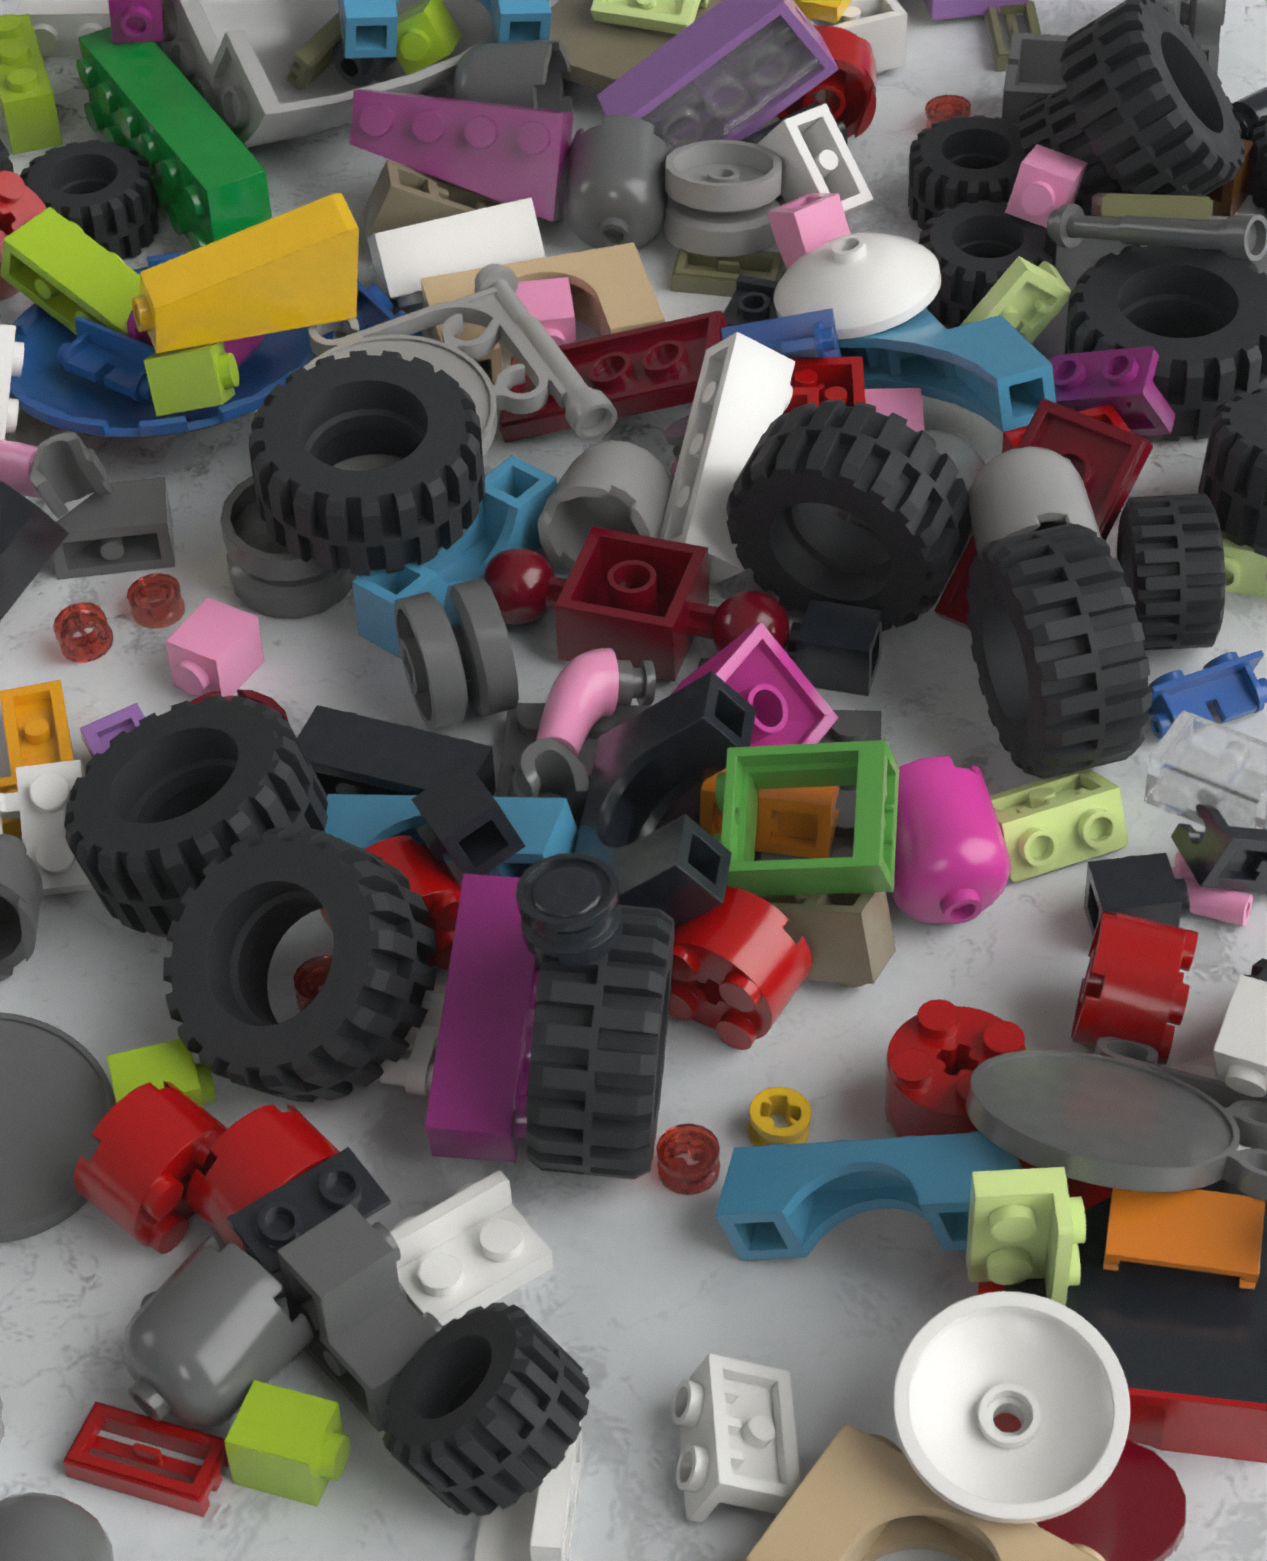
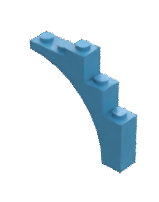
[838,308,1056,432]

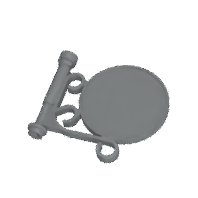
[304,264,617,471]

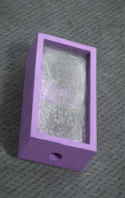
[597,0,839,150]

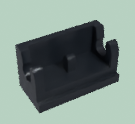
[1170,804,1267,892]

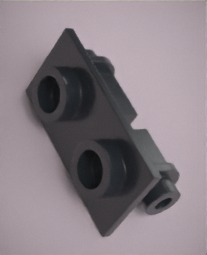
[227,1147,391,1275]

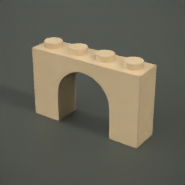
[421,242,665,385]
[745,1422,1106,1561]

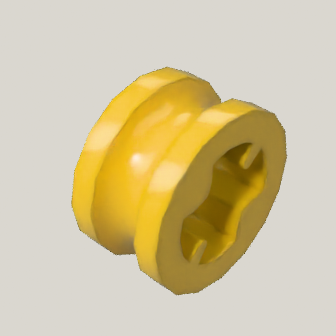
[747,1086,812,1146]

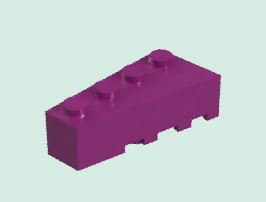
[349,89,574,222]
[424,874,541,1163]

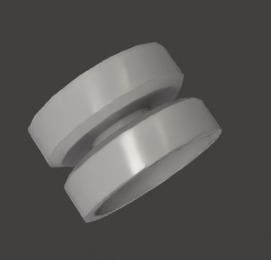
[664,140,782,257]

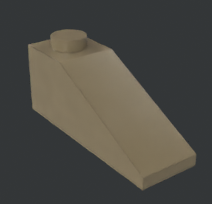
[363,160,504,237]
[726,885,896,987]

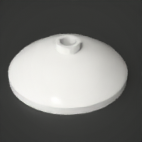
[774,233,941,339]
[893,1291,1130,1524]

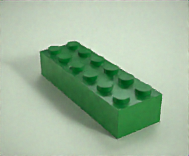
[76,27,272,250]

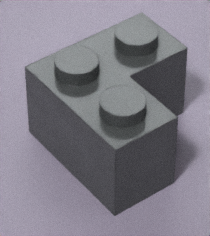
[277,1204,442,1433]

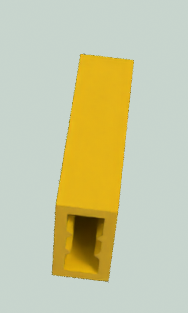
[132,193,359,354]

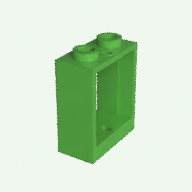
[713,740,899,897]

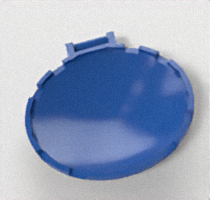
[9,252,334,438]

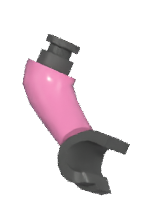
[0,432,114,519]
[508,648,656,818]

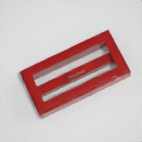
[63,1401,229,1517]

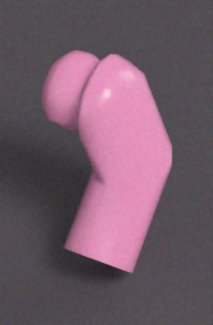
[1172,851,1253,926]

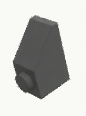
[52,477,175,580]

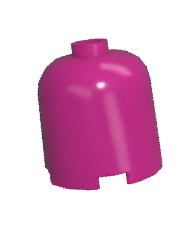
[890,756,1011,925]

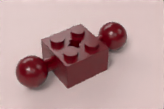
[481,526,790,682]

